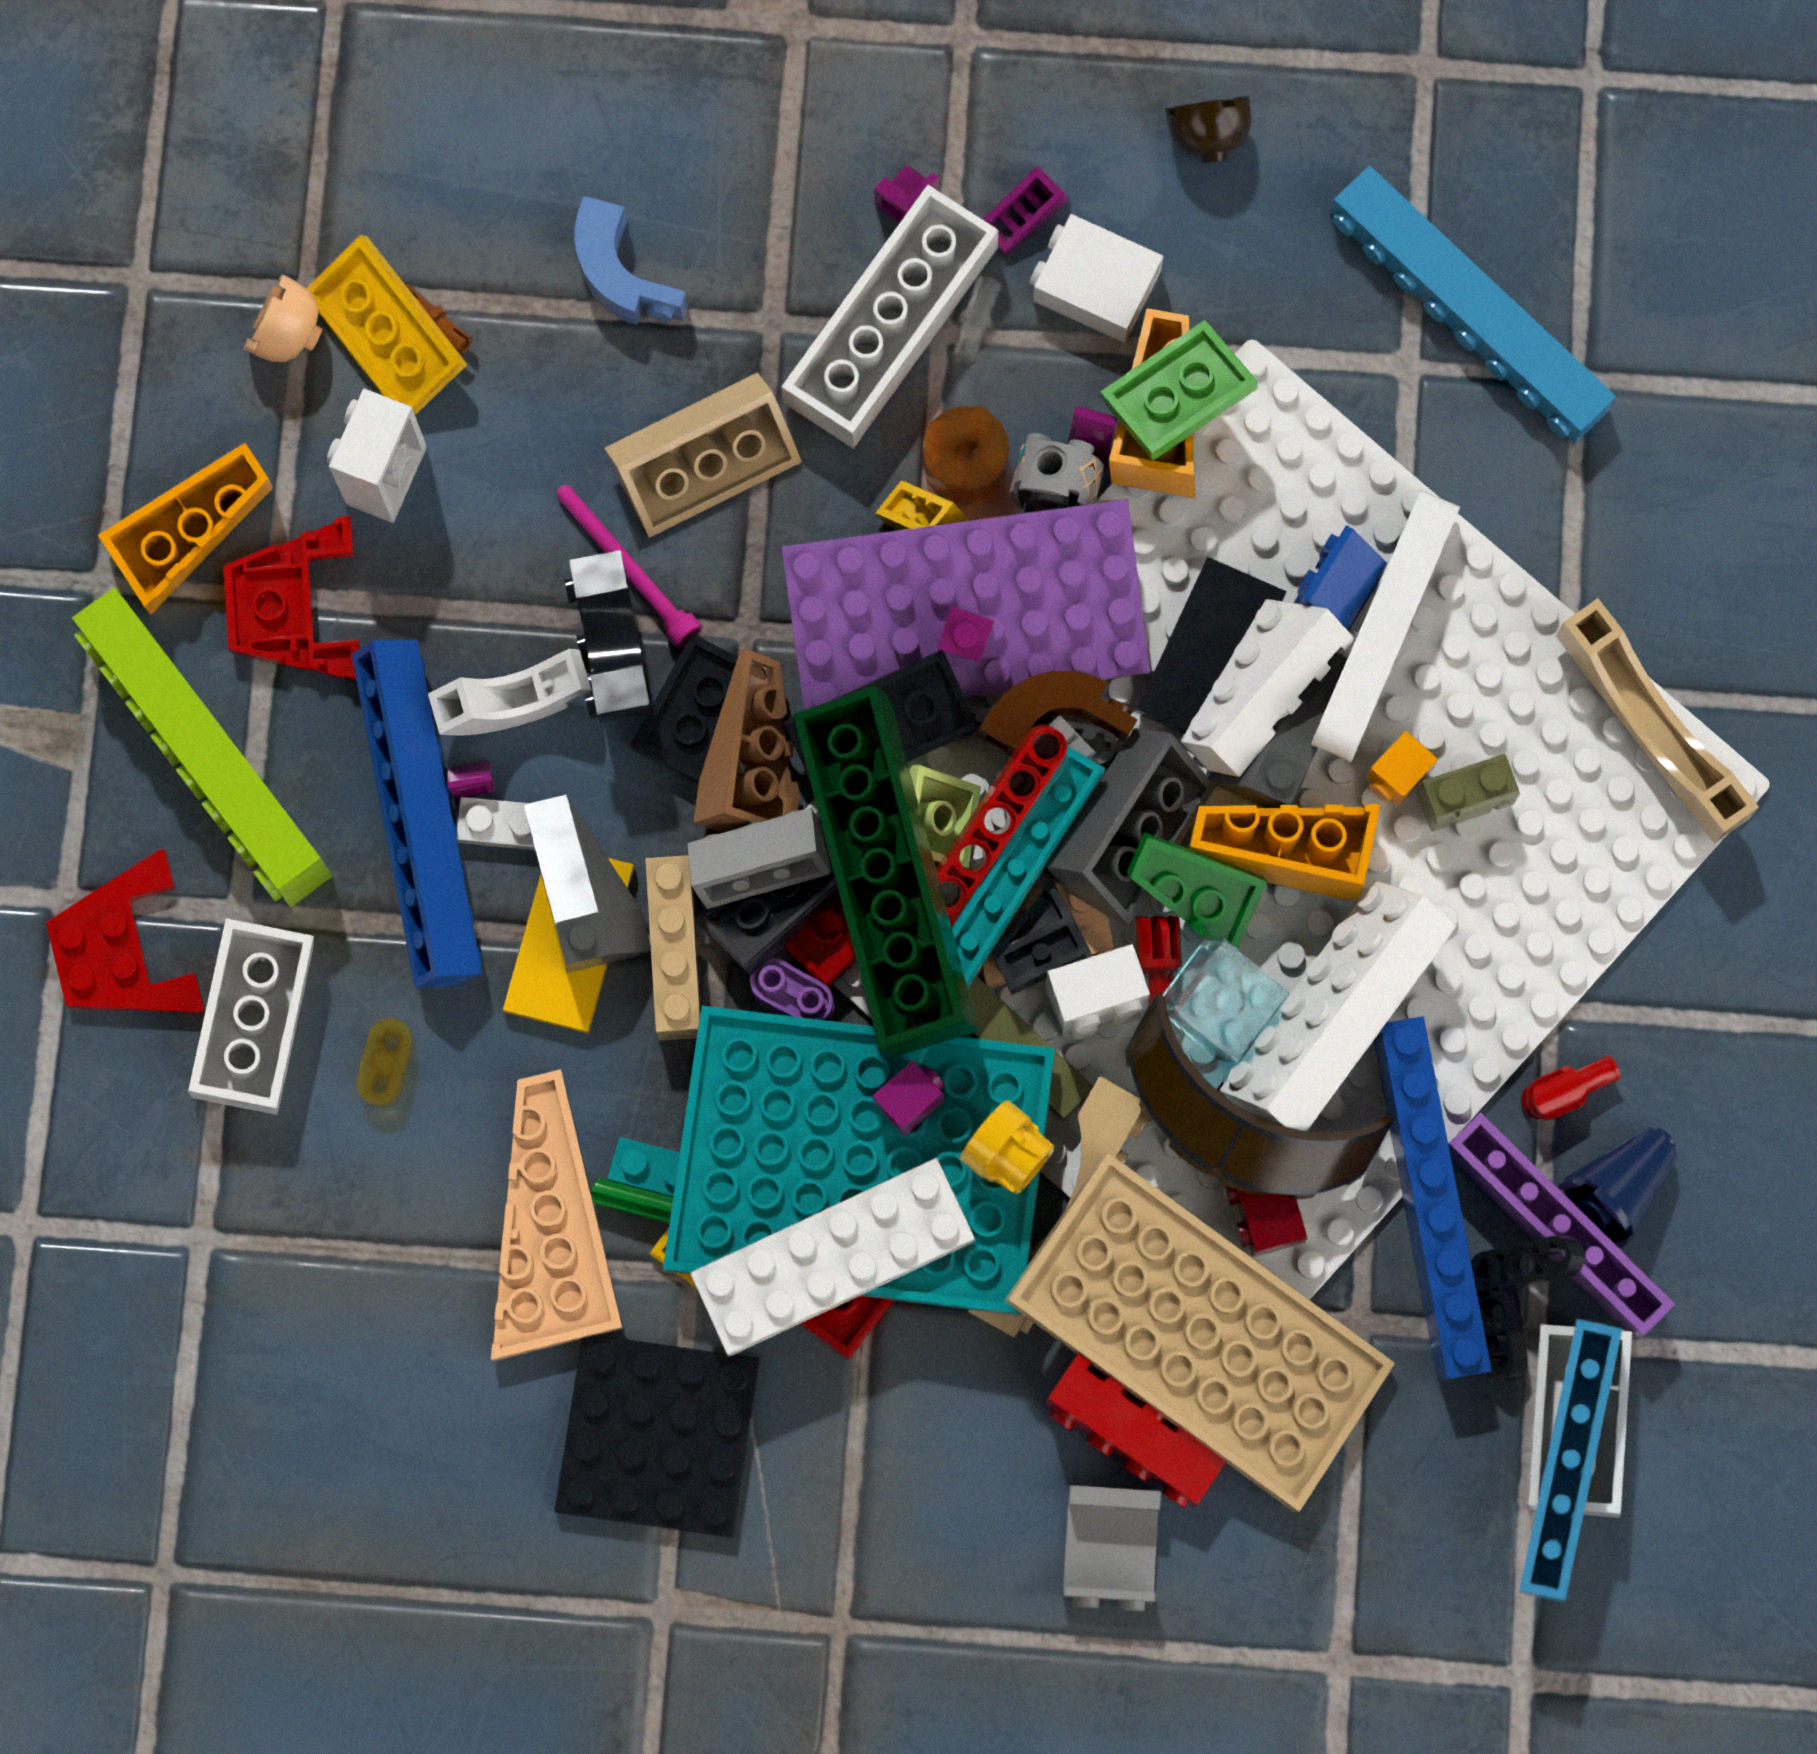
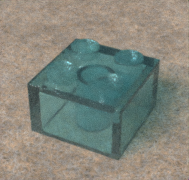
[1163,937,1290,1064]

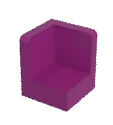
[874,165,939,223]

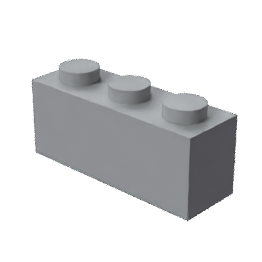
[687,808,831,909]

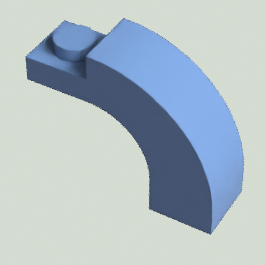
[574,196,688,326]

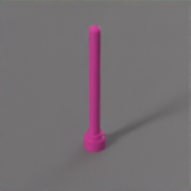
[557,485,703,649]

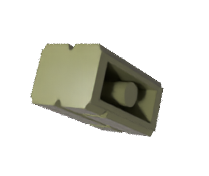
[1417,754,1520,832]

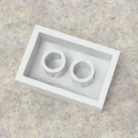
[327,388,427,523]

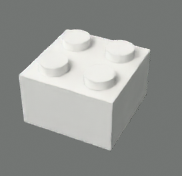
[1045,944,1150,1039]

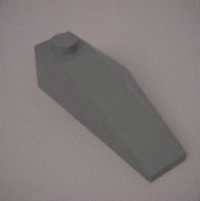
[1208,652,1348,808]

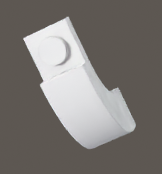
[428,648,591,736]

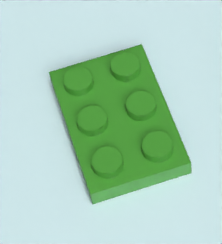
[1100,320,1258,461]

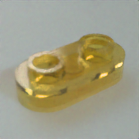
[356,1018,414,1107]

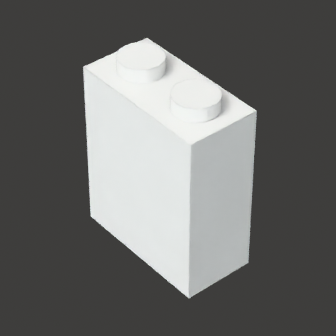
[1030,214,1163,343]

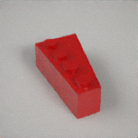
[1046,1353,1226,1509]

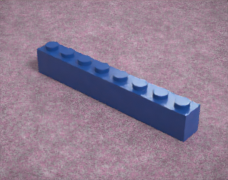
[351,640,482,989]
[1373,1016,1492,1380]

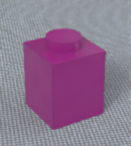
[936,605,994,663]
[872,1060,945,1137]

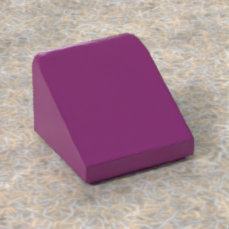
[447,760,496,800]

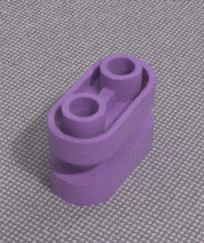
[750,958,834,1021]

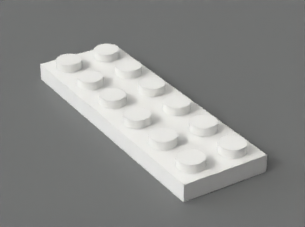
[691,1158,975,1357]

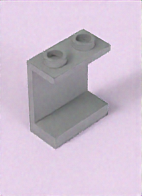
[1063,1485,1161,1611]

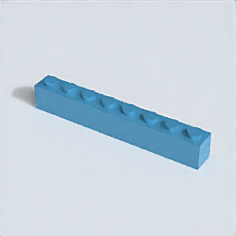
[1330,165,1617,444]

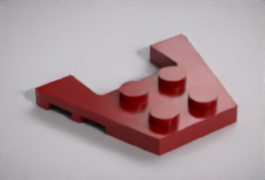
[223,515,361,682]
[46,849,206,1015]

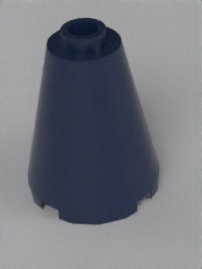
[1558,1127,1677,1248]

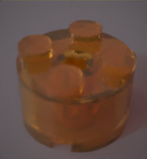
[923,406,1009,504]

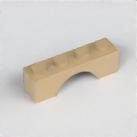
[645,855,701,1041]

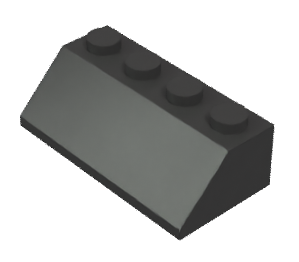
[1046,728,1216,926]

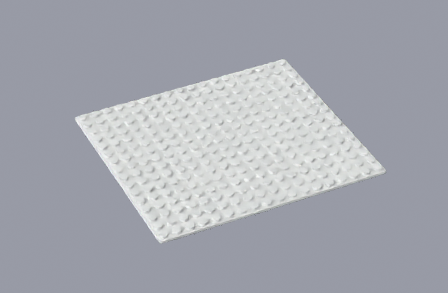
[806,340,1770,1300]

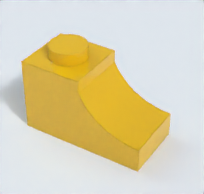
[875,480,969,530]

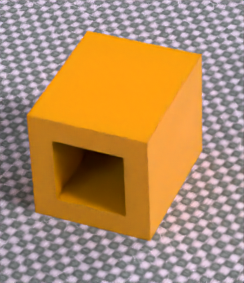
[1366,730,1438,807]

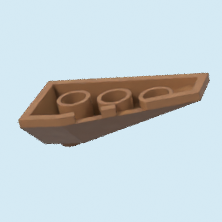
[694,649,800,833]

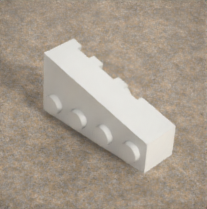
[1180,599,1355,777]

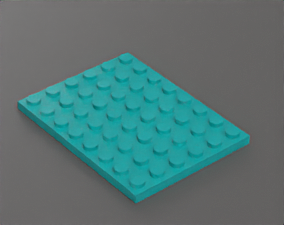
[663,1006,1055,1316]

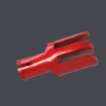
[1135,915,1182,1013]
[1520,1055,1621,1120]

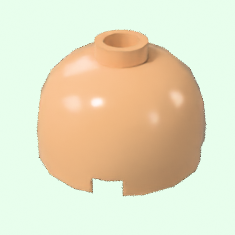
[244,274,323,362]

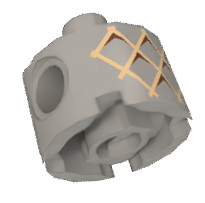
[1009,433,1104,512]

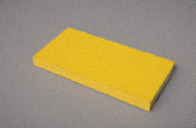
[306,235,468,415]
[503,858,635,1034]

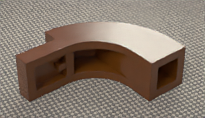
[977,671,1138,756]

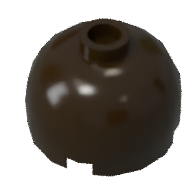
[1166,96,1251,164]

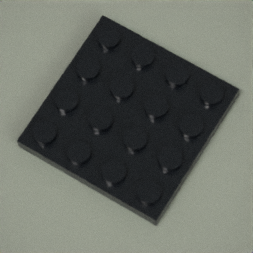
[554,1335,760,1539]

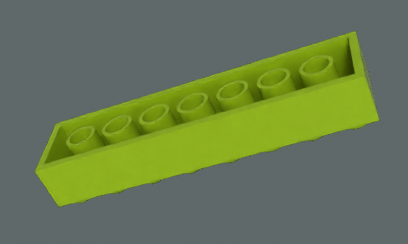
[72,587,333,907]

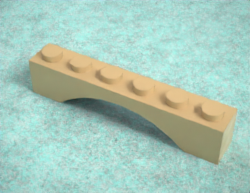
[1556,598,1759,844]
[967,1076,1148,1338]

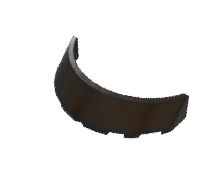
[1125,992,1394,1200]

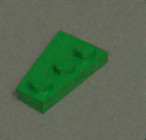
[1127,833,1268,961]

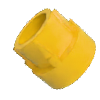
[960,1100,1054,1194]

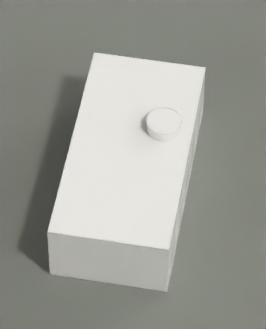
[188,918,314,1115]
[1528,1324,1632,1518]

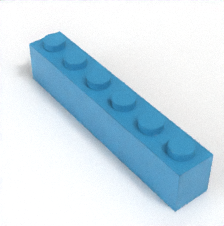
[1519,1319,1622,1604]

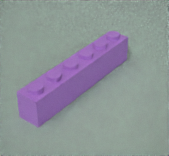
[1448,1112,1675,1341]

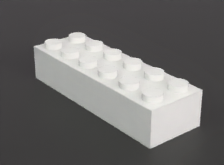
[781,185,999,449]
[1219,880,1456,1131]

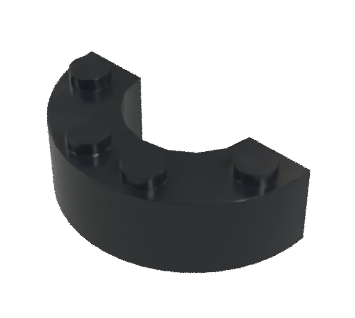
[564,550,652,723]

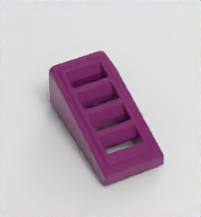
[982,165,1069,256]
[1067,406,1117,473]

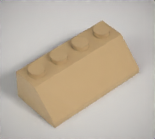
[604,372,802,538]

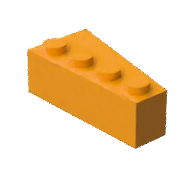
[1109,308,1195,498]
[98,443,273,615]
[1189,804,1380,902]

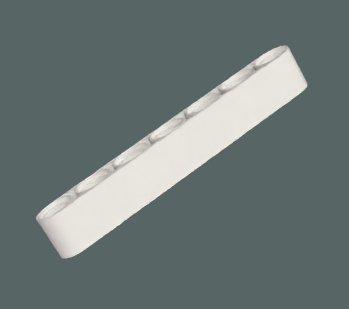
[1311,490,1460,762]

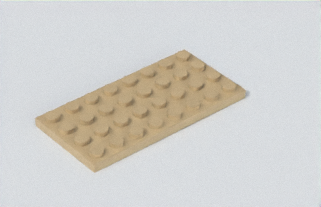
[1004,1152,1395,1512]

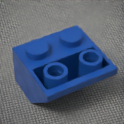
[1294,525,1387,631]

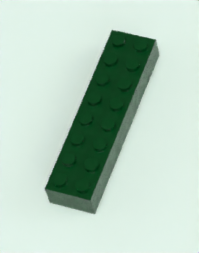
[793,686,979,1057]

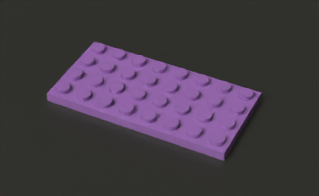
[781,499,1151,710]

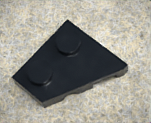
[991,880,1091,995]

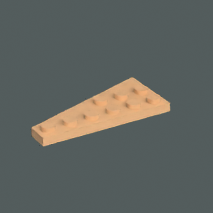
[491,1069,623,1362]

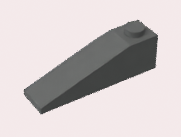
[524,795,651,974]

